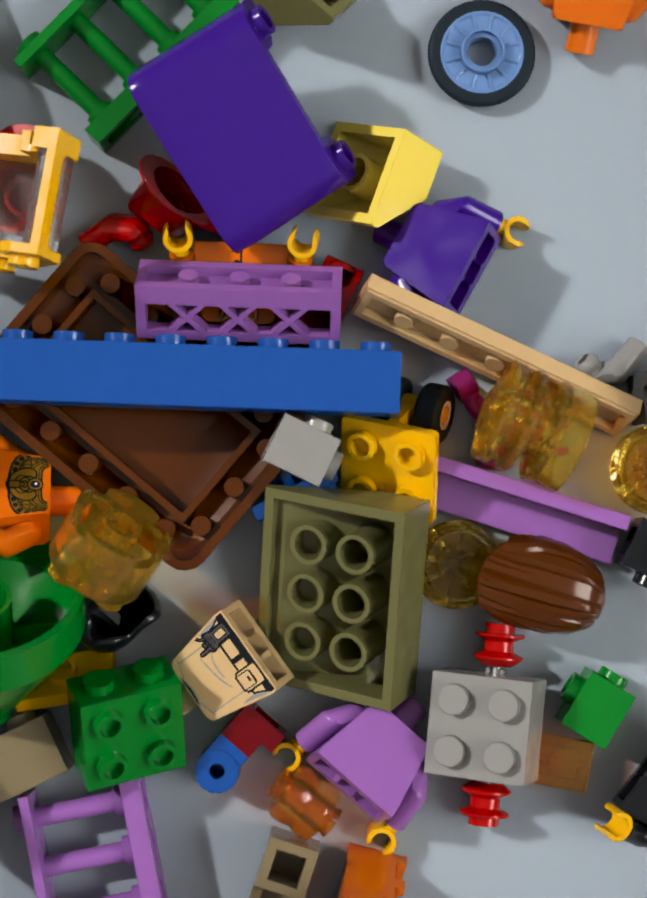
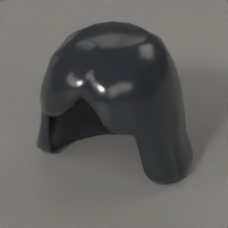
[79,562,162,653]

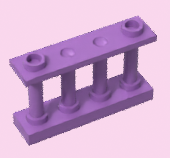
[13,777,168,898]

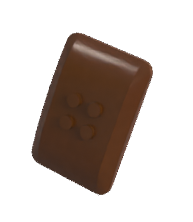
[0,242,305,571]

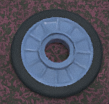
[428,0,536,107]

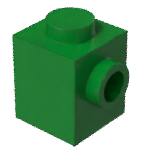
[554,665,636,750]

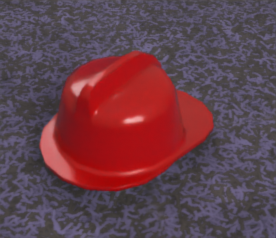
[128,154,219,237]

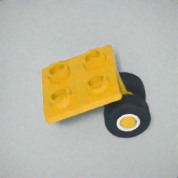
[341,377,455,525]

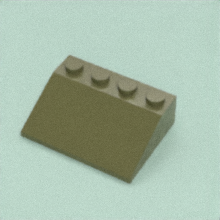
[258,485,430,712]

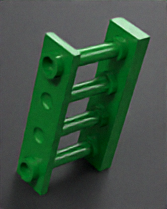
[13,0,240,154]

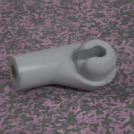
[574,337,647,385]

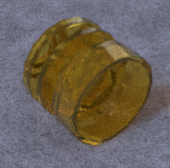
[470,359,598,493]

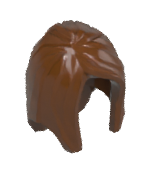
[476,534,606,634]

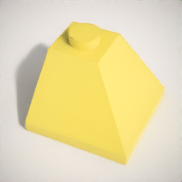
[304,121,443,228]

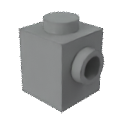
[260,413,344,487]

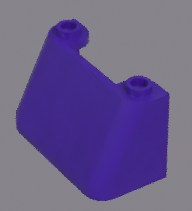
[127,0,357,252]

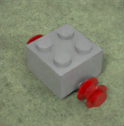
[424,622,546,827]

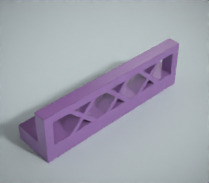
[134,259,343,345]
[437,456,632,564]

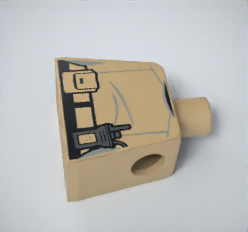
[171,599,295,721]

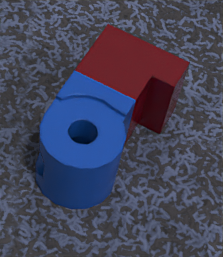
[195,702,287,794]

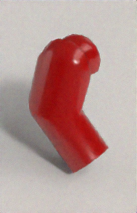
[77,213,153,252]

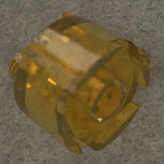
[48,488,171,612]

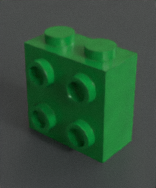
[66,656,186,792]

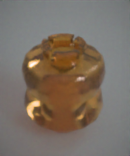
[266,765,342,840]

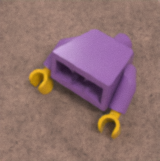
[272,697,428,855]

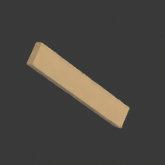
[350,273,643,436]

